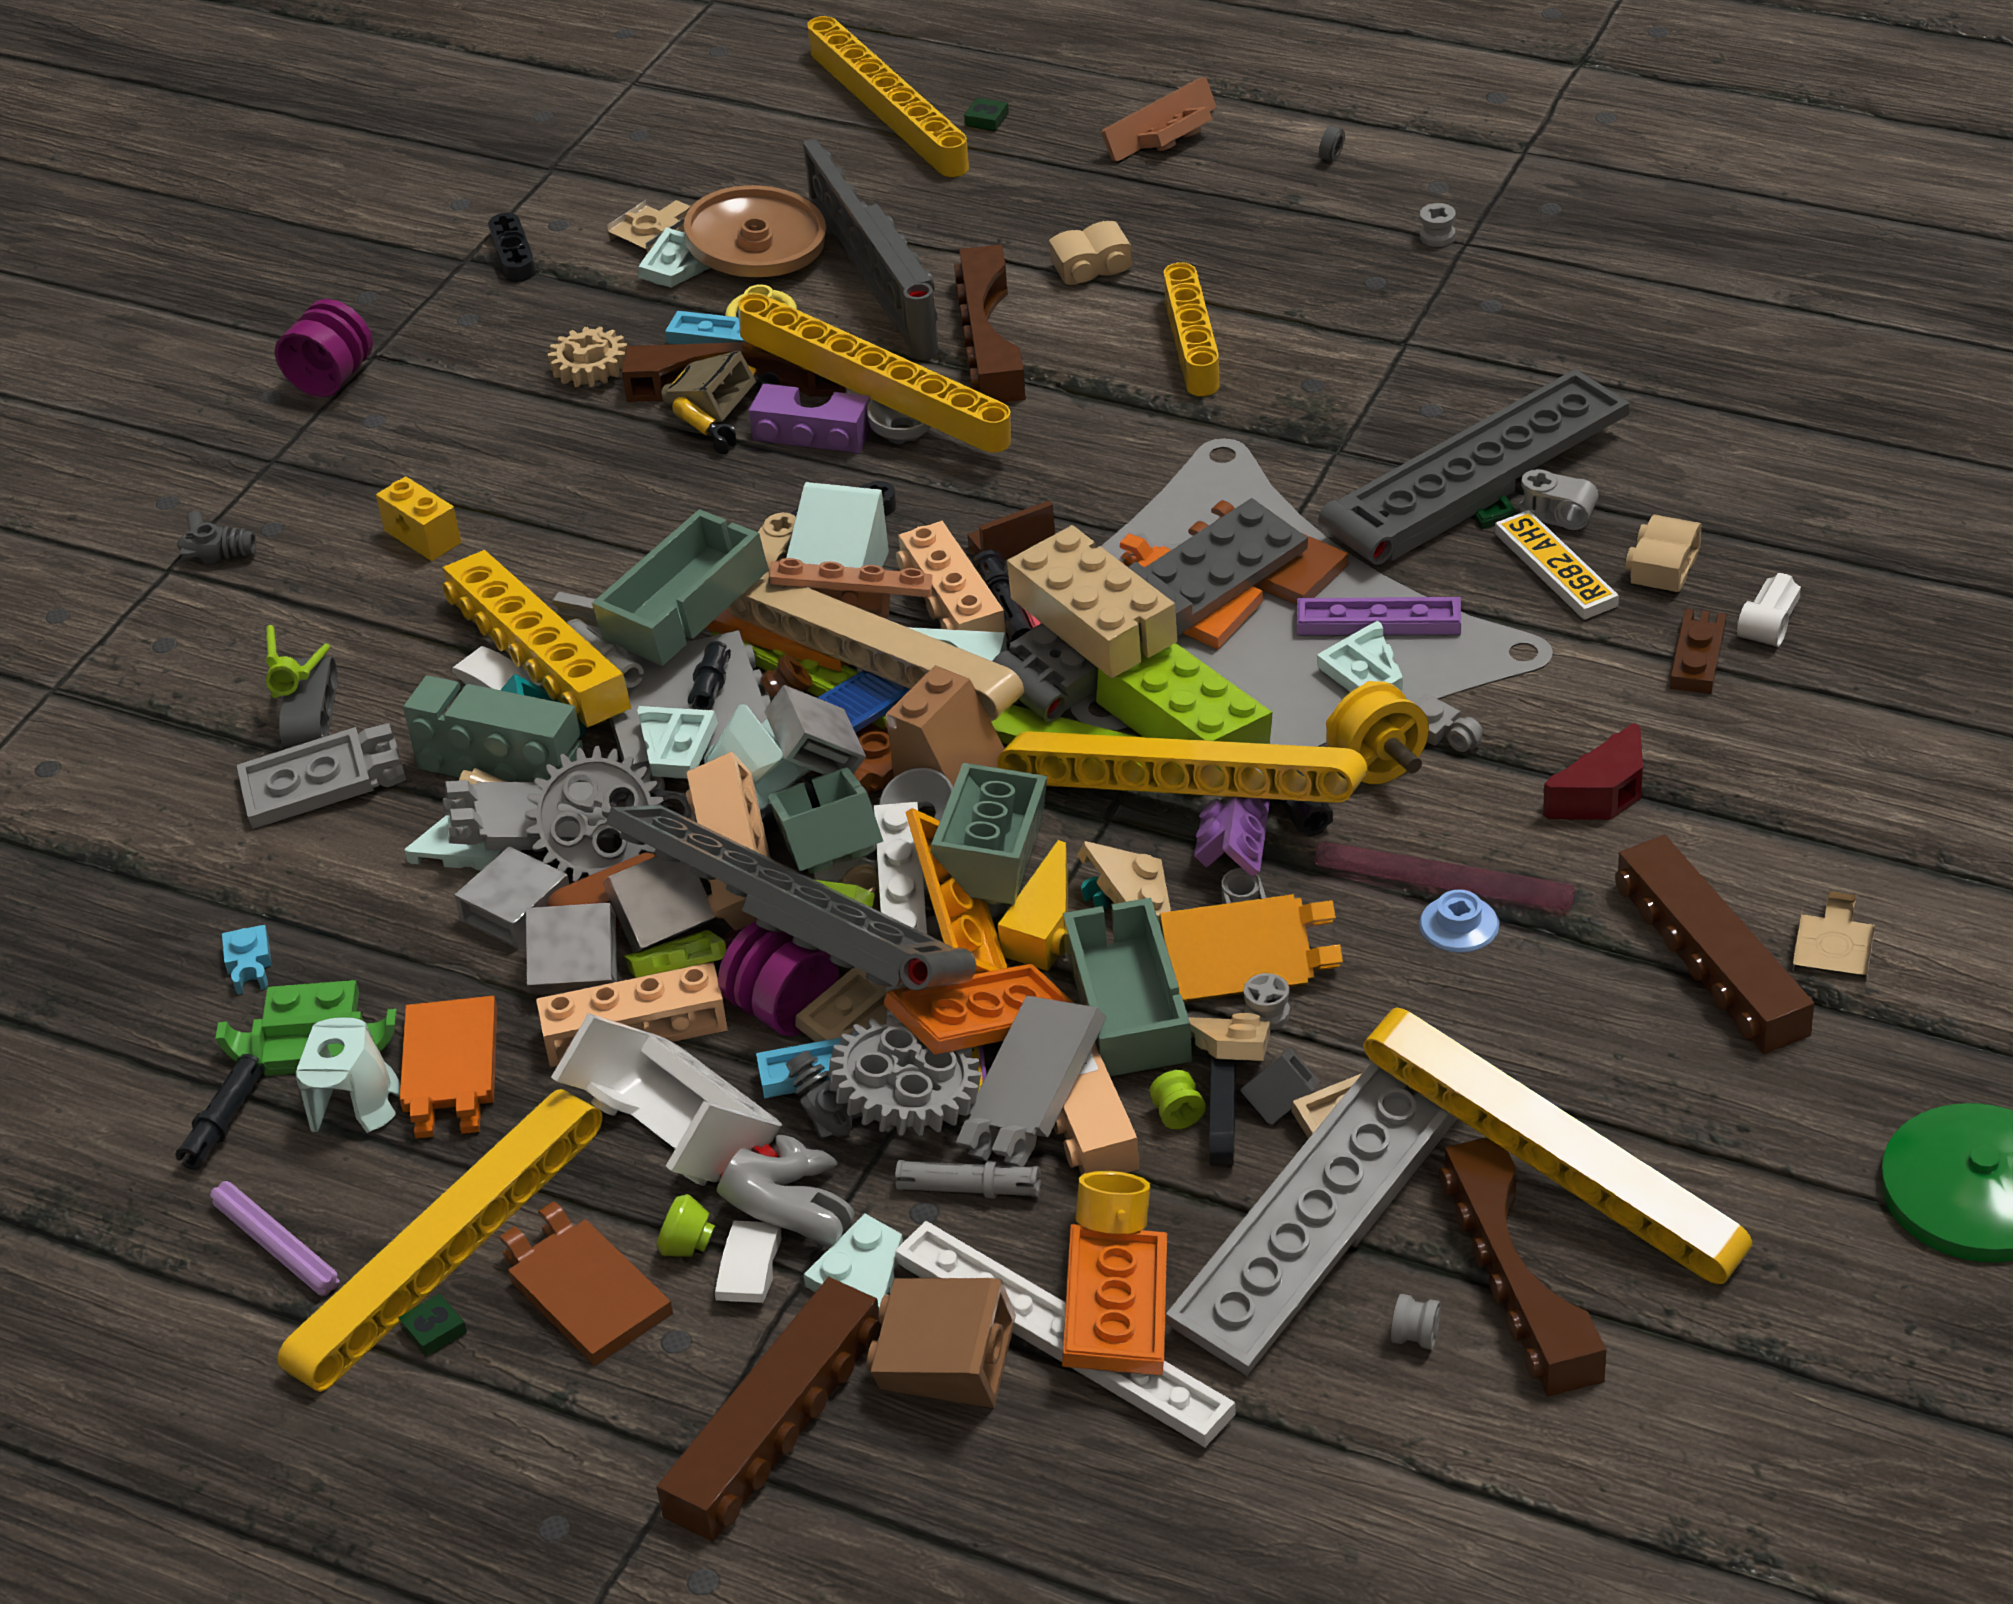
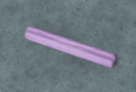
[210,1181,340,1296]

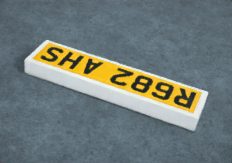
[1495,510,1619,620]

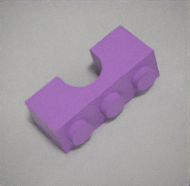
[749,384,872,453]

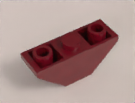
[1543,723,1643,820]

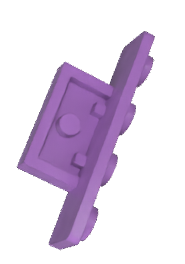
[1194,796,1270,877]

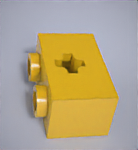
[376,476,462,561]

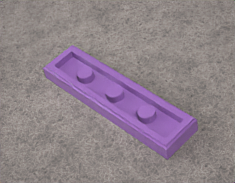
[1297,597,1461,635]

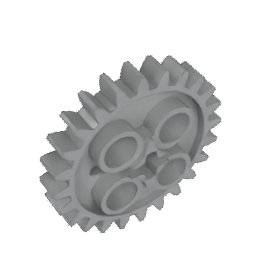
[525,746,664,883]
[828,1015,981,1136]

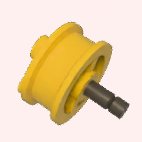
[1326,681,1429,784]

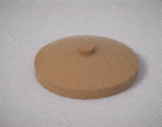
[684,185,826,277]

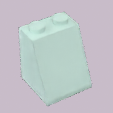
[786,482,889,588]

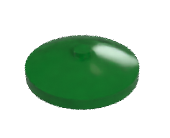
[1880,1103,2013,1262]

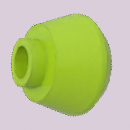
[656,1194,715,1257]

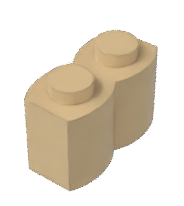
[1049,221,1132,285]
[1625,515,1702,592]

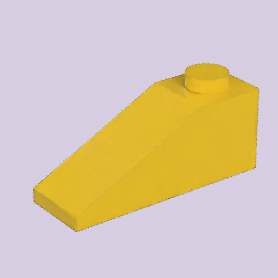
[998,840,1068,971]

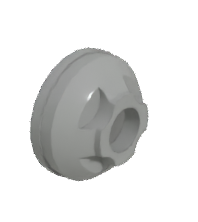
[867,399,931,444]
[879,768,953,821]

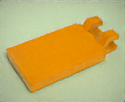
[1159,894,1343,1003]

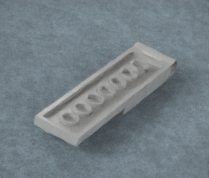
[1165,1062,1457,1376]

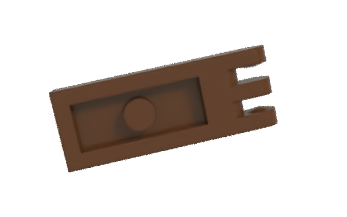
[1670,609,1727,694]

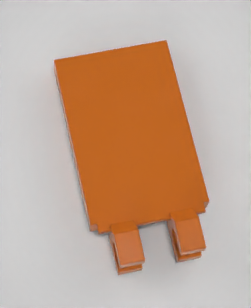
[1120,533,1263,650]
[400,995,497,1139]

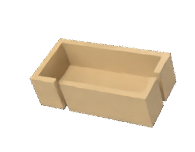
[1007,525,1178,679]

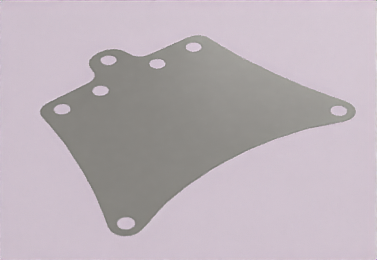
[1070,438,1553,773]

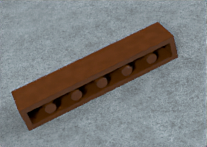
[1615,835,1815,1054]
[656,1276,882,1542]

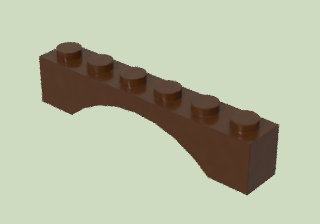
[954,244,1026,402]
[622,342,848,402]
[1439,1137,1607,1397]

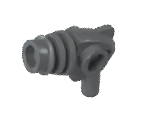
[177,511,257,564]
[786,1050,863,1139]

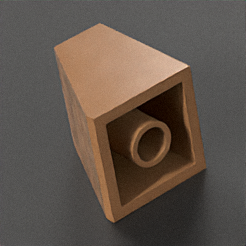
[886,665,1004,787]
[867,1278,1016,1408]

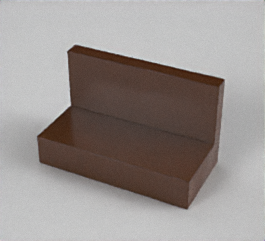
[967,500,1055,567]

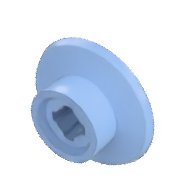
[1419,890,1499,953]

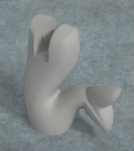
[717,1135,855,1248]

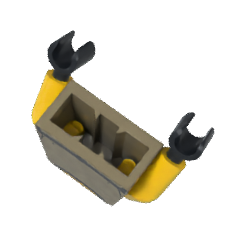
[662,351,780,454]

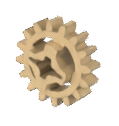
[548,327,627,387]

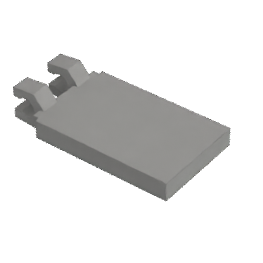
[236,723,406,829]
[442,780,615,850]
[956,995,1107,1167]

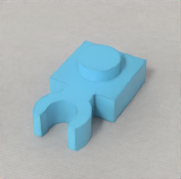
[222,925,272,994]

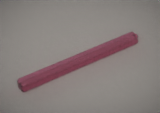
[1315,841,1576,910]

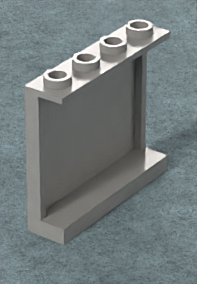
[609,630,771,771]

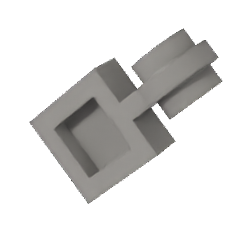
[1415,693,1483,752]

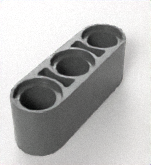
[279,656,338,748]

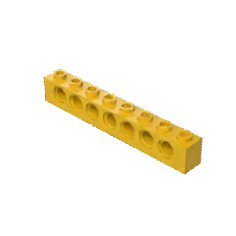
[442,550,631,728]

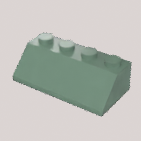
[930,763,1047,905]

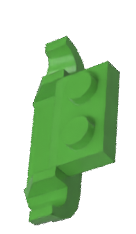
[215,980,396,1076]

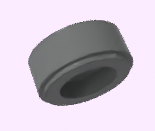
[1319,125,1345,162]

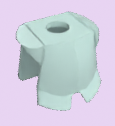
[704,704,811,809]
[295,1017,401,1133]

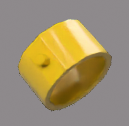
[1076,1171,1150,1234]

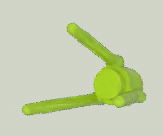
[265,625,330,698]

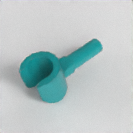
[1081,877,1111,909]

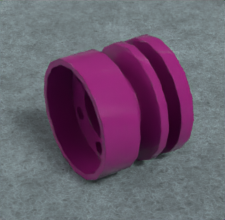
[274,298,373,397]
[718,921,839,1036]

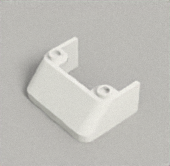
[551,1013,782,1186]

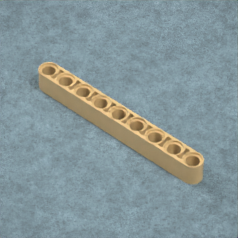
[727,572,1024,721]

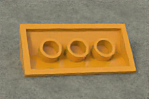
[905,808,1007,974]

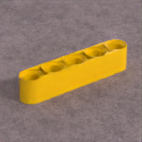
[1164,262,1220,396]

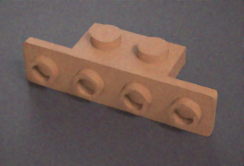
[1101,77,1216,162]
[769,558,932,620]

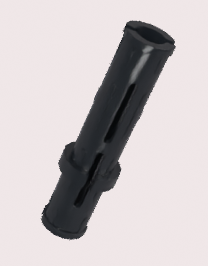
[175,1054,265,1170]

